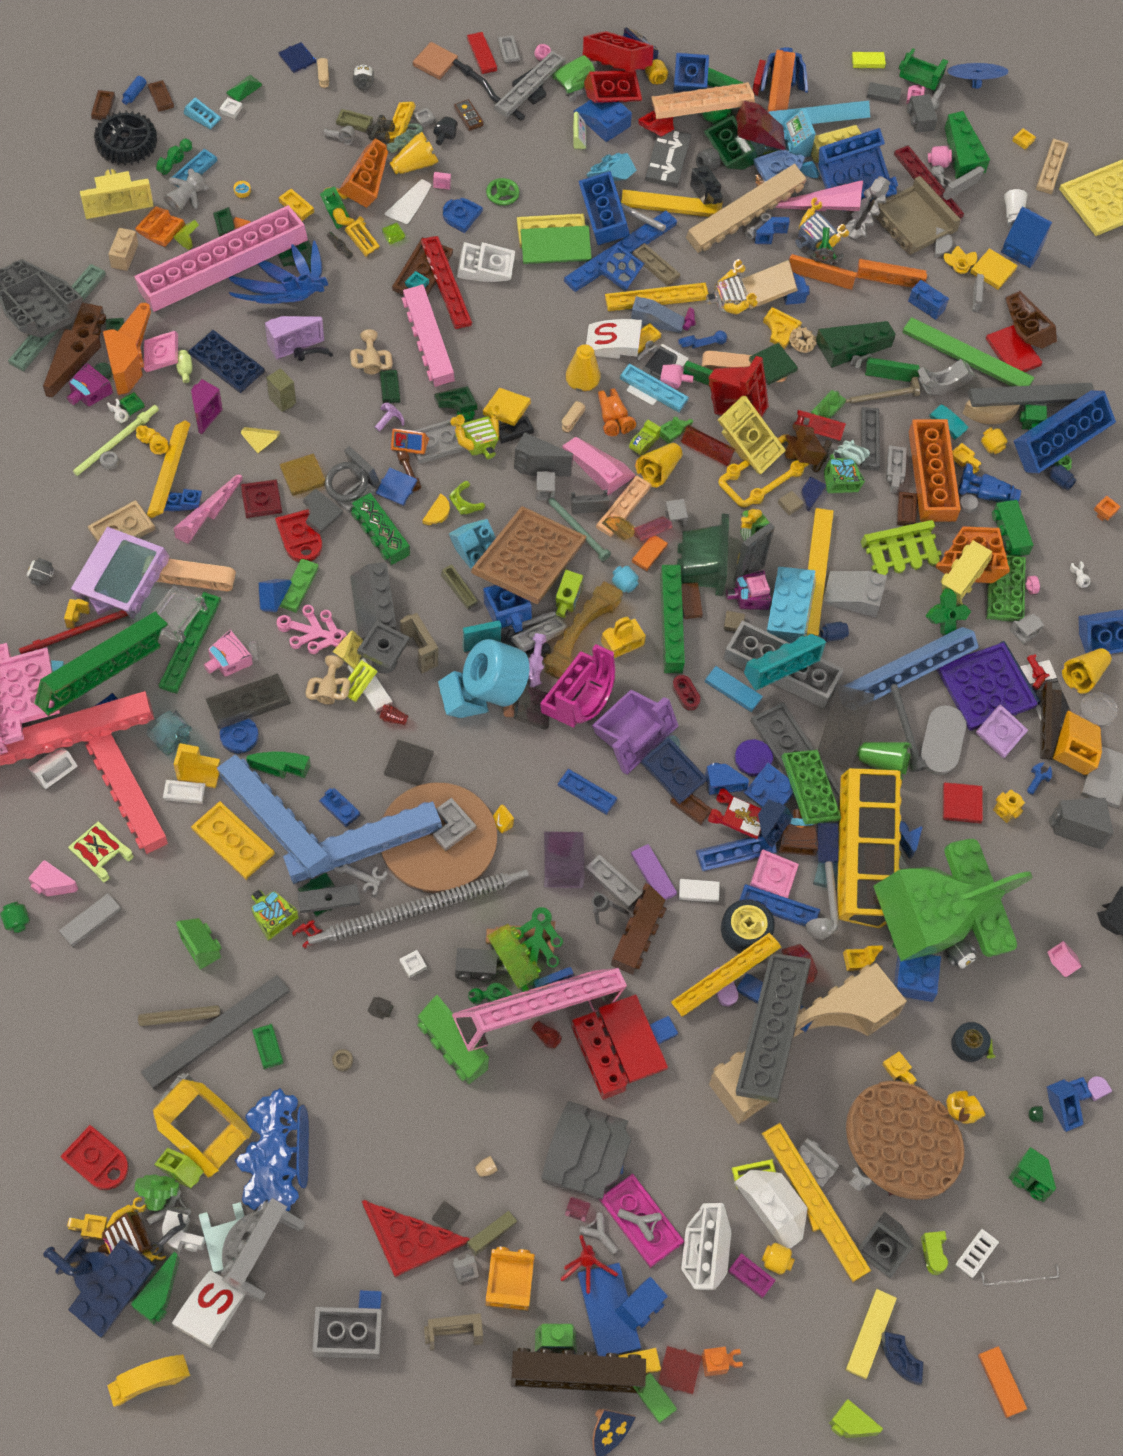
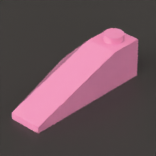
[562,437,636,495]

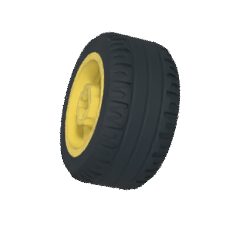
[721,899,775,953]

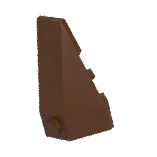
[1005,291,1057,349]

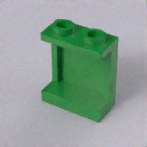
[898,48,949,90]

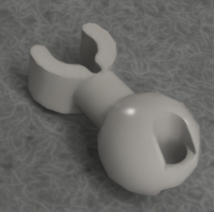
[931,165,952,188]

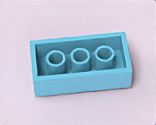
[767,567,816,643]

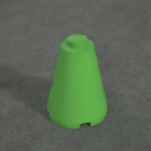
[856,742,912,780]

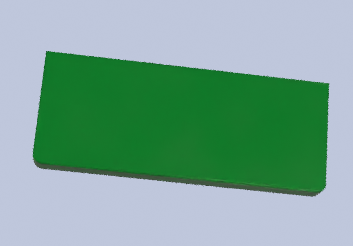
[865,357,920,382]

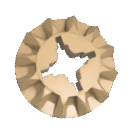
[789,326,817,353]

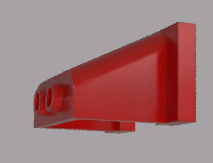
[709,356,769,417]

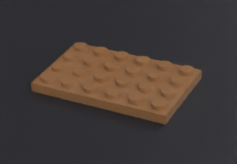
[471,506,587,605]

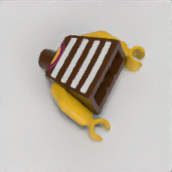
[98,1197,166,1261]

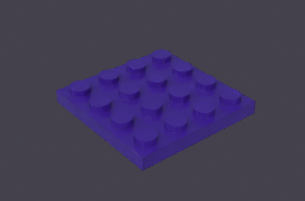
[936,642,1038,731]

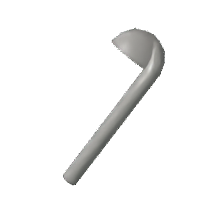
[806,861,839,940]

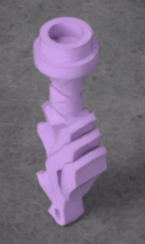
[528,633,547,689]

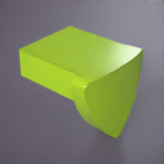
[173,220,199,250]

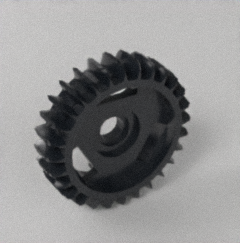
[94,110,157,166]

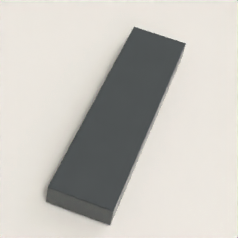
[861,407,880,471]

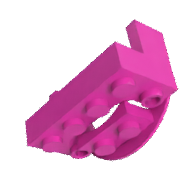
[540,644,615,728]

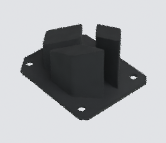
[1097,886,1123,936]

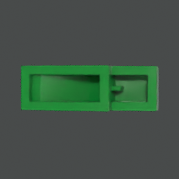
[246,751,311,779]

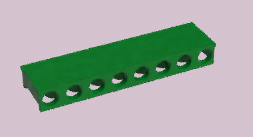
[34,611,168,716]

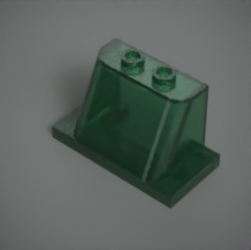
[677,513,729,596]

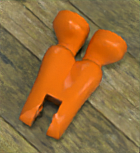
[598,388,637,436]

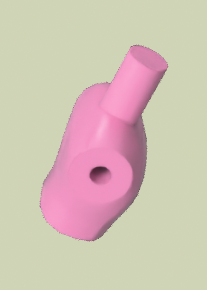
[660,364,694,389]

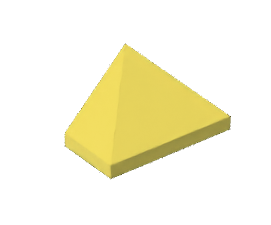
[241,427,280,453]
[333,630,363,669]

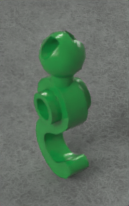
[156,138,192,175]
[468,979,529,1004]

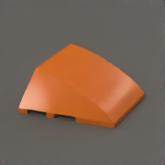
[936,526,1010,583]

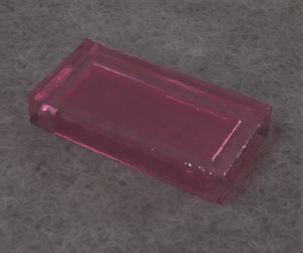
[632,516,673,541]

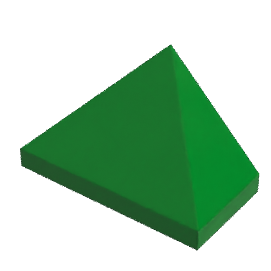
[226,74,262,102]

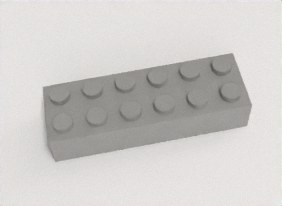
[723,620,844,709]

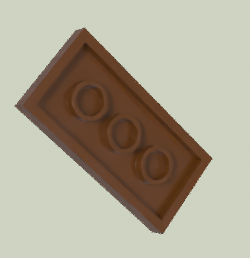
[392,237,453,296]

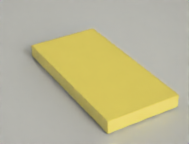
[517,214,586,248]

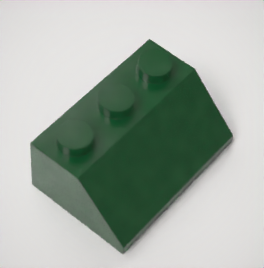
[704,115,757,170]

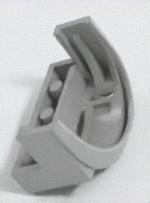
[221,1198,306,1302]

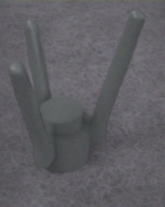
[592,891,629,924]

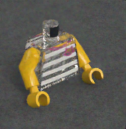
[706,260,758,315]

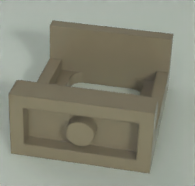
[400,613,438,674]
[424,1313,483,1350]

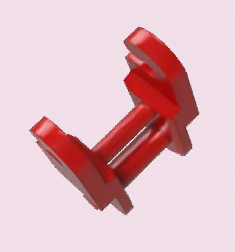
[292,920,323,949]

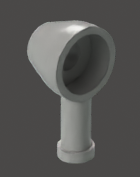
[324,126,355,145]

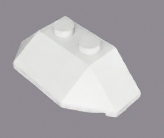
[734,1170,808,1249]
[681,1203,731,1290]

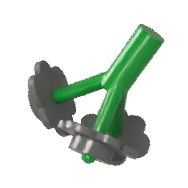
[807,227,844,265]

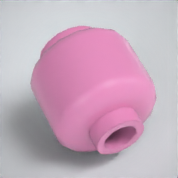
[928,146,952,168]

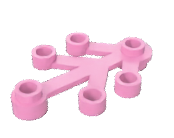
[277,605,347,654]

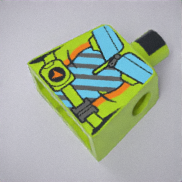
[555,570,583,618]
[251,890,299,941]

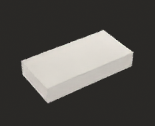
[163,780,206,804]
[679,879,720,903]

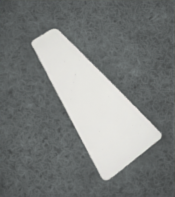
[385,179,431,224]

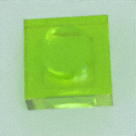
[382,223,405,245]

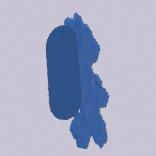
[234,1088,309,1211]

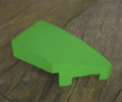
[660,417,693,444]

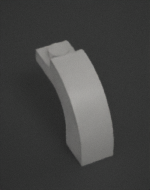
[918,359,976,395]

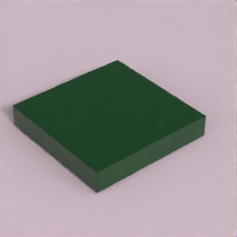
[749,343,798,385]

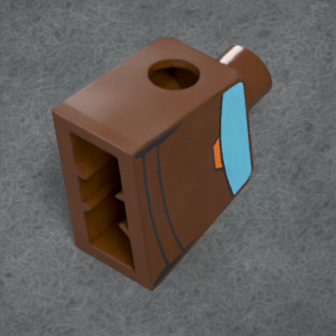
[778,809,818,856]

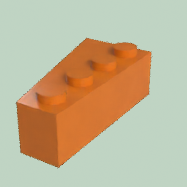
[338,138,388,208]

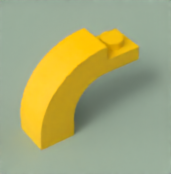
[107,1354,190,1407]

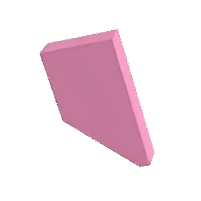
[906,84,925,104]

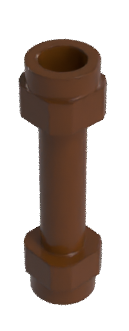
[397,451,421,492]

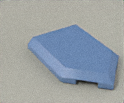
[753,149,805,182]

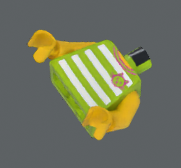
[450,405,501,459]

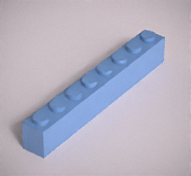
[837,627,979,711]
[217,754,331,878]
[283,801,442,884]

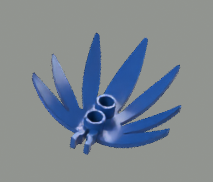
[229,241,328,304]

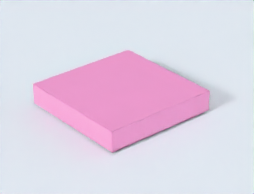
[144,331,178,372]
[750,850,799,898]

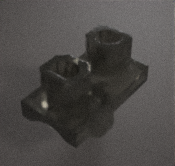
[366,115,395,144]

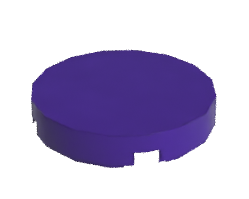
[734,739,773,777]

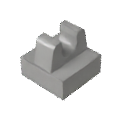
[453,1254,479,1284]

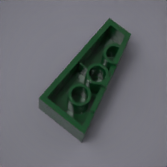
[816,321,896,368]

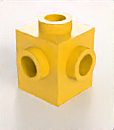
[993,789,1025,823]

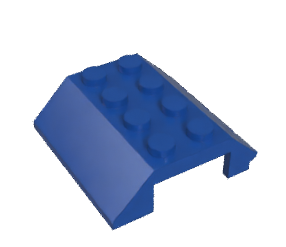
[819,128,898,211]

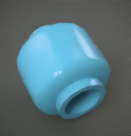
[612,566,639,593]

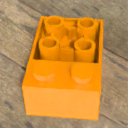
[1053,710,1102,775]

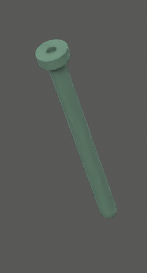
[548,498,611,562]

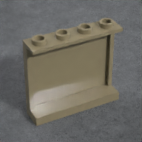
[870,176,961,255]

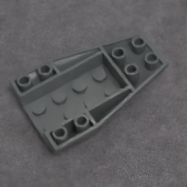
[0,259,83,338]

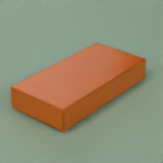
[632,534,668,571]

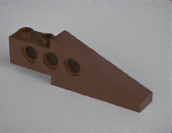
[43,302,106,398]

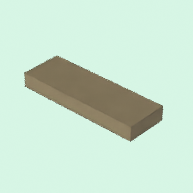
[632,243,680,286]

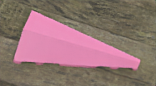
[776,181,863,211]
[174,474,243,544]

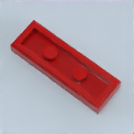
[467,32,497,74]

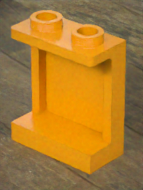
[485,1247,535,1311]

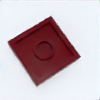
[241,479,282,518]

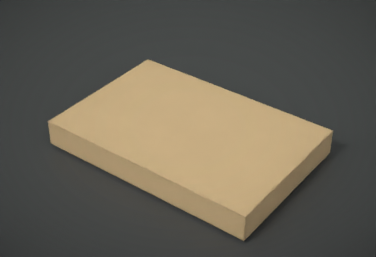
[741,260,798,309]
[88,500,155,550]

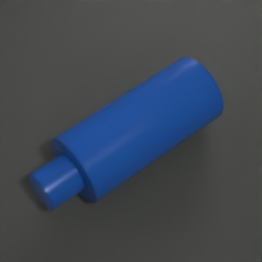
[122,76,147,105]

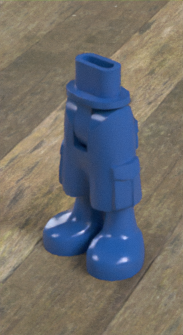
[958,463,1021,502]

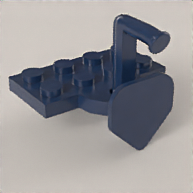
[43,1236,156,1338]

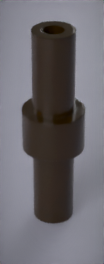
[812,440,832,473]

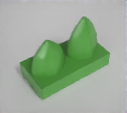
[811,390,846,419]

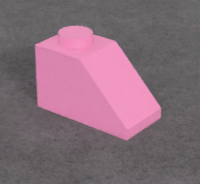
[28,860,78,897]

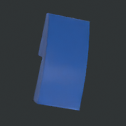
[164,489,202,511]

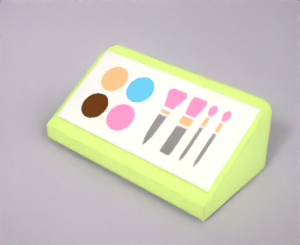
[573,112,586,149]

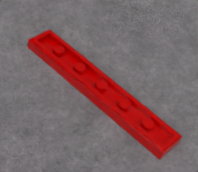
[421,236,472,329]

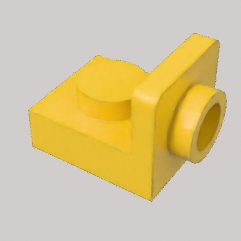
[64,599,90,629]

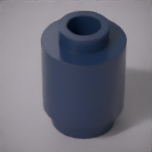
[1049,465,1077,491]
[820,621,849,642]

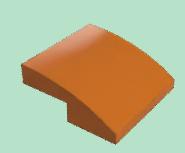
[135,206,186,247]

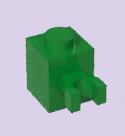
[1019,404,1047,430]

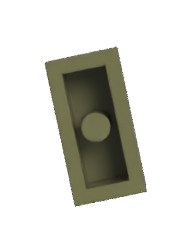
[266,368,296,412]

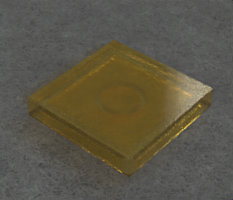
[280,453,325,496]

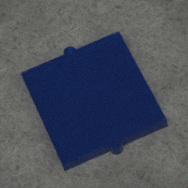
[278,42,316,73]

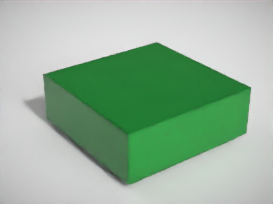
[119,392,145,416]

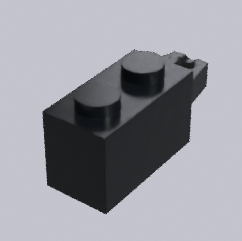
[690,166,723,205]

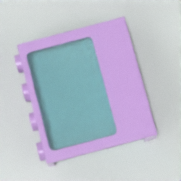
[71,527,170,619]

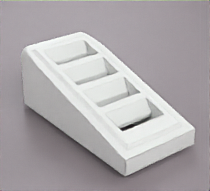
[955,1229,999,1278]

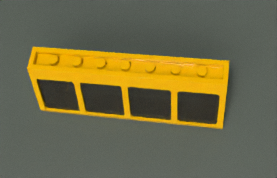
[837,768,902,929]

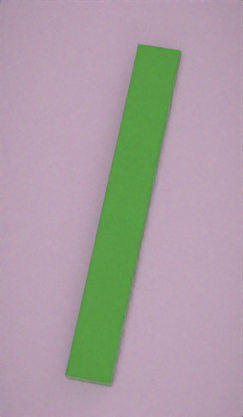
[902,317,1035,386]

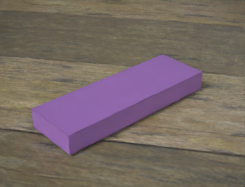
[631,844,677,901]

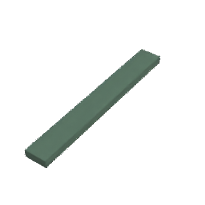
[8,264,106,372]

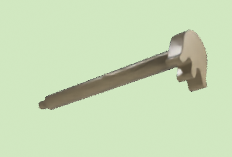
[845,377,920,403]

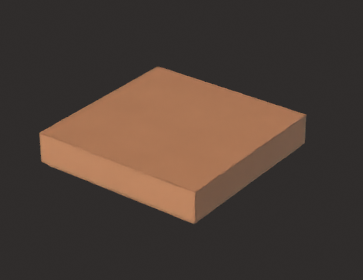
[413,42,458,80]

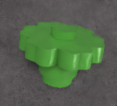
[134,1175,179,1211]

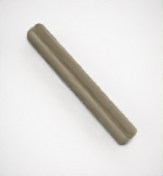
[138,1005,221,1026]

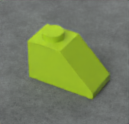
[154,1148,204,1189]
[829,1399,883,1438]

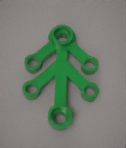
[507,907,564,985]

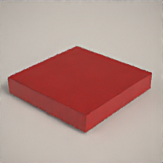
[943,782,983,824]

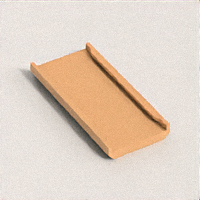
[651,82,755,119]

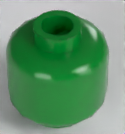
[0,902,30,933]

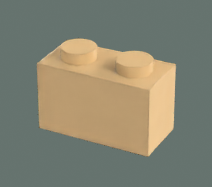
[108,228,138,271]

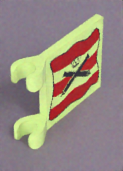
[68,822,134,882]

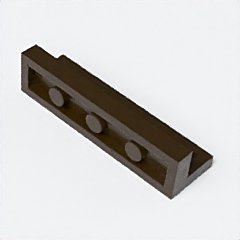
[1040,681,1062,761]

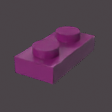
[728,1253,776,1299]

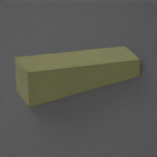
[441,564,478,609]
[467,1211,517,1256]

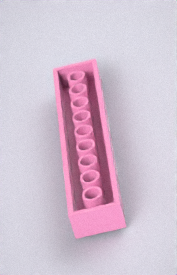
[134,205,308,312]

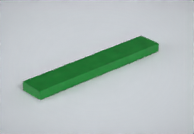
[159,592,221,694]

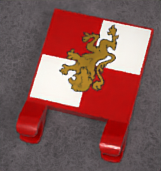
[708,789,761,839]

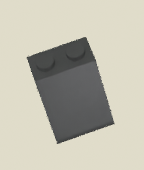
[1049,798,1114,849]

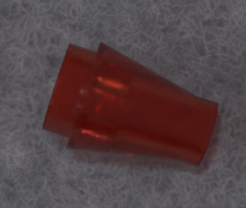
[379,704,409,726]
[532,1021,562,1049]

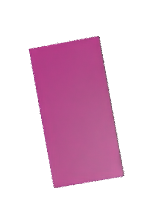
[599,1173,684,1268]

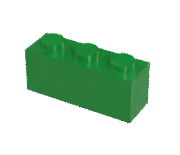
[992,500,1034,556]

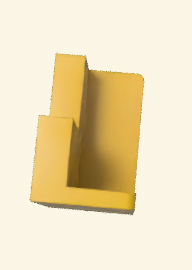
[174,743,221,788]

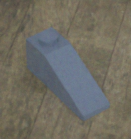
[631,296,685,333]

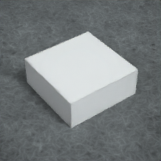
[219,97,243,119]
[399,950,427,978]

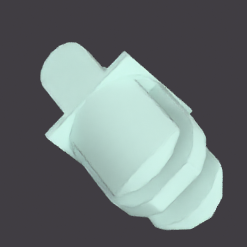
[833,440,870,465]

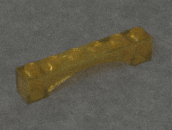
[544,581,623,680]

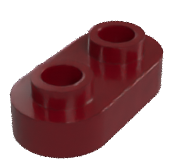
[672,675,700,710]

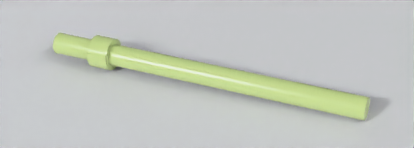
[73,405,159,476]

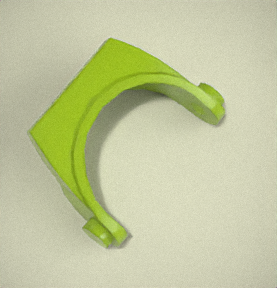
[449,481,485,515]

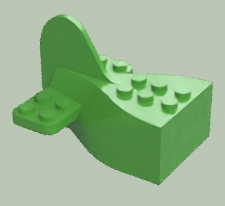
[873,839,1033,962]

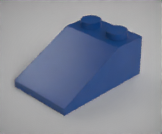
[574,100,632,142]
[1001,206,1052,268]

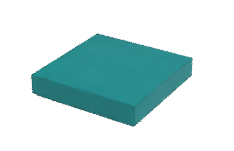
[462,620,501,652]

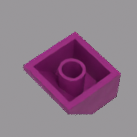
[191,379,223,435]

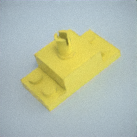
[80,169,154,219]
[718,396,786,474]

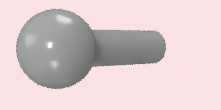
[931,83,945,110]

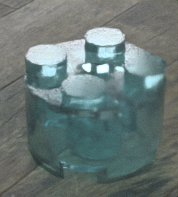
[146,710,192,756]

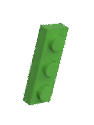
[279,559,319,613]

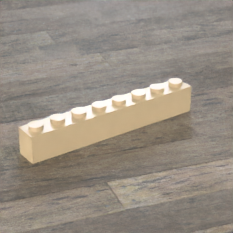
[686,164,806,253]

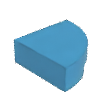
[800,161,820,178]

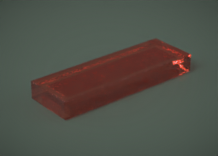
[681,425,736,466]

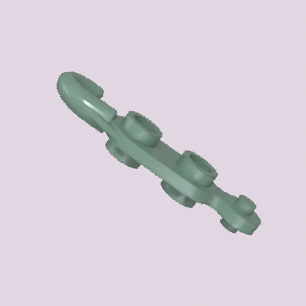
[387,123,423,153]

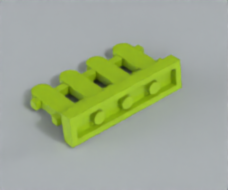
[860,520,942,575]

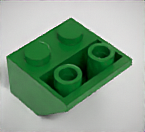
[1008,1147,1056,1202]

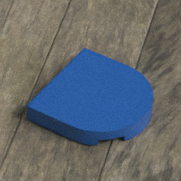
[443,198,483,233]

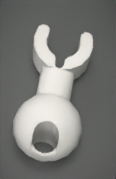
[107,399,129,423]
[1070,561,1091,588]

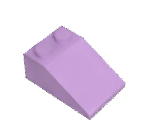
[265,316,324,360]

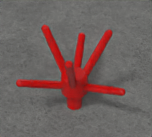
[561,1235,618,1294]

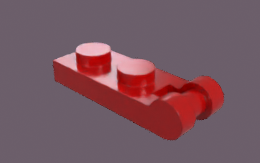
[794,409,846,441]

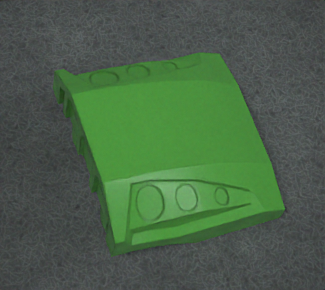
[552,55,595,93]

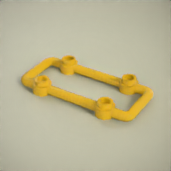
[718,434,809,508]

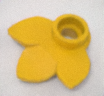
[944,246,977,274]

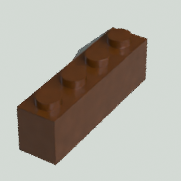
[611,883,667,975]

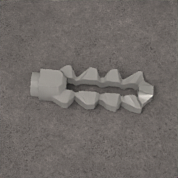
[845,176,890,240]

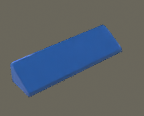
[696,834,777,871]

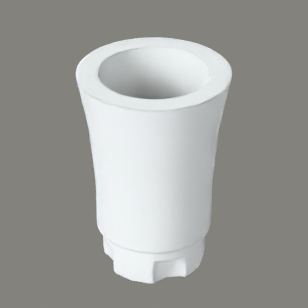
[1004,189,1028,228]

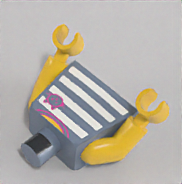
[795,197,849,251]

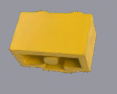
[601,617,646,658]

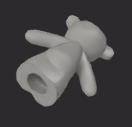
[164,169,209,213]

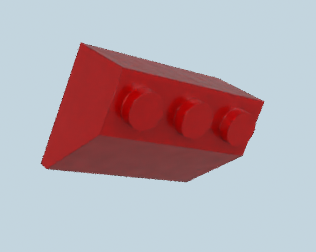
[584,70,642,103]

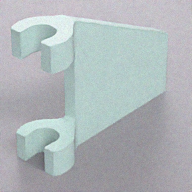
[199,1202,244,1272]

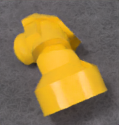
[136,425,168,455]

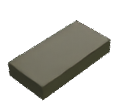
[336,109,373,133]

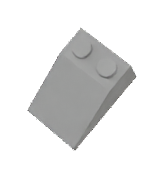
[822,571,887,617]

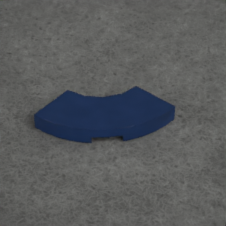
[882,1332,923,1385]

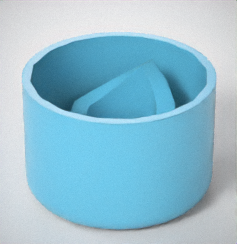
[462,639,530,707]

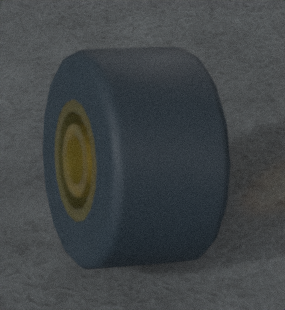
[951,1022,991,1062]

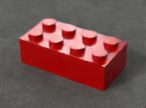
[583,31,654,73]

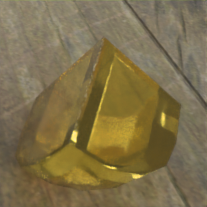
[602,516,635,541]

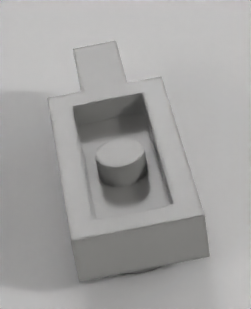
[886,446,907,493]

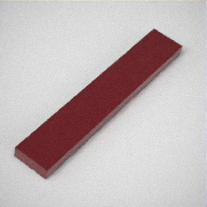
[894,145,964,219]

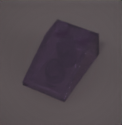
[544,831,585,888]

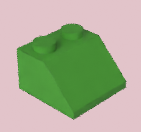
[176,918,222,969]

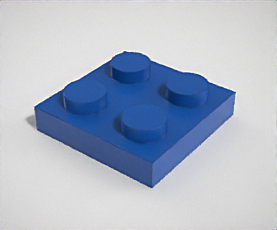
[744,763,794,808]

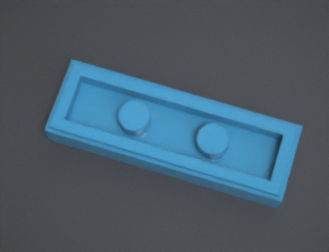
[171,149,217,187]
[705,666,763,713]

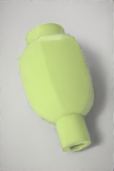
[176,350,193,383]

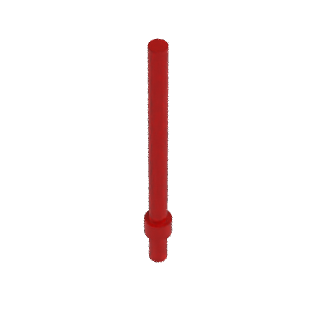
[18,610,129,655]

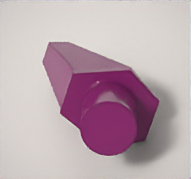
[683,307,696,331]

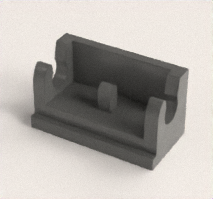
[570,490,609,514]

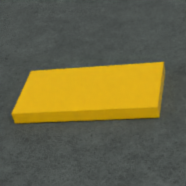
[191,801,275,880]

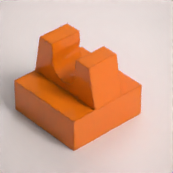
[1094,496,1121,521]

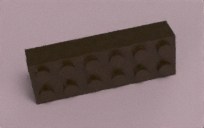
[511,1348,646,1394]

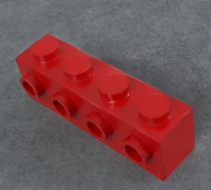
[571,1011,628,1100]

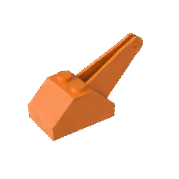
[103,303,151,395]

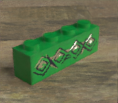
[351,493,410,565]

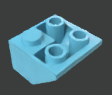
[586,153,637,181]
[449,519,496,569]

